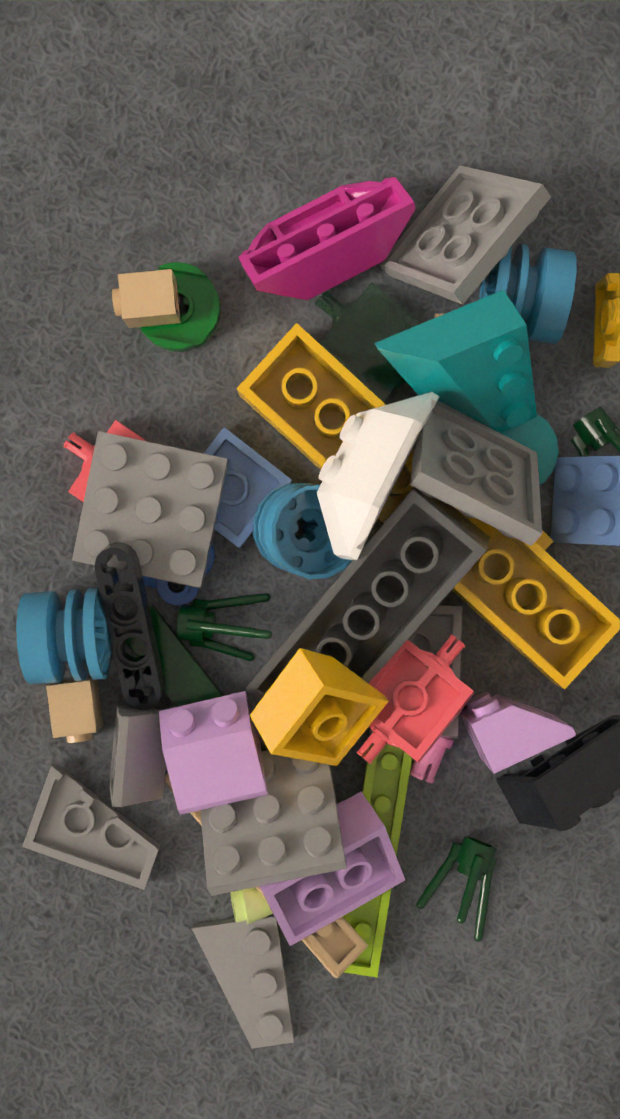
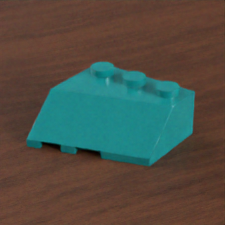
[375,290,537,432]

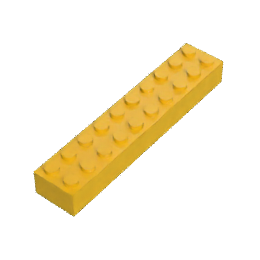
[236,323,620,690]

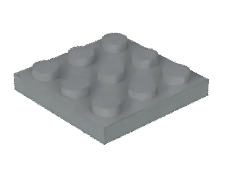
[379,165,551,305]
[410,401,542,546]
[72,431,229,588]
[200,750,347,896]

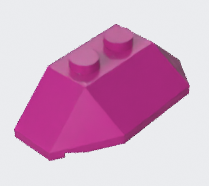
[238,177,416,300]

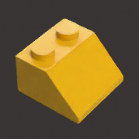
[250,648,389,766]

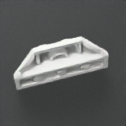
[317,392,440,560]

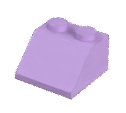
[159,691,268,815]
[460,692,576,774]

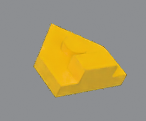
[593,273,620,368]

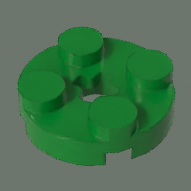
[140,262,221,352]

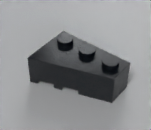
[496,715,620,831]

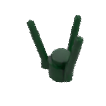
[571,406,620,457]
[177,593,272,661]
[416,836,497,942]

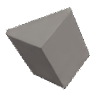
[109,703,166,807]

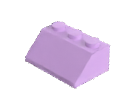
[259,792,405,946]

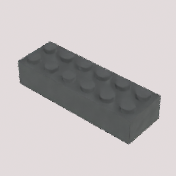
[246,487,490,701]

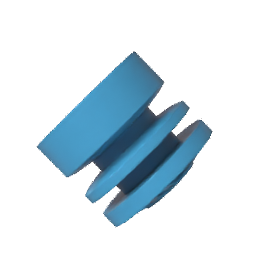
[479,244,577,344]
[253,483,352,579]
[16,588,113,684]

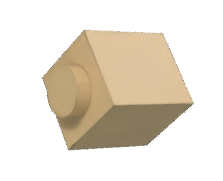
[112,269,181,328]
[46,677,103,743]

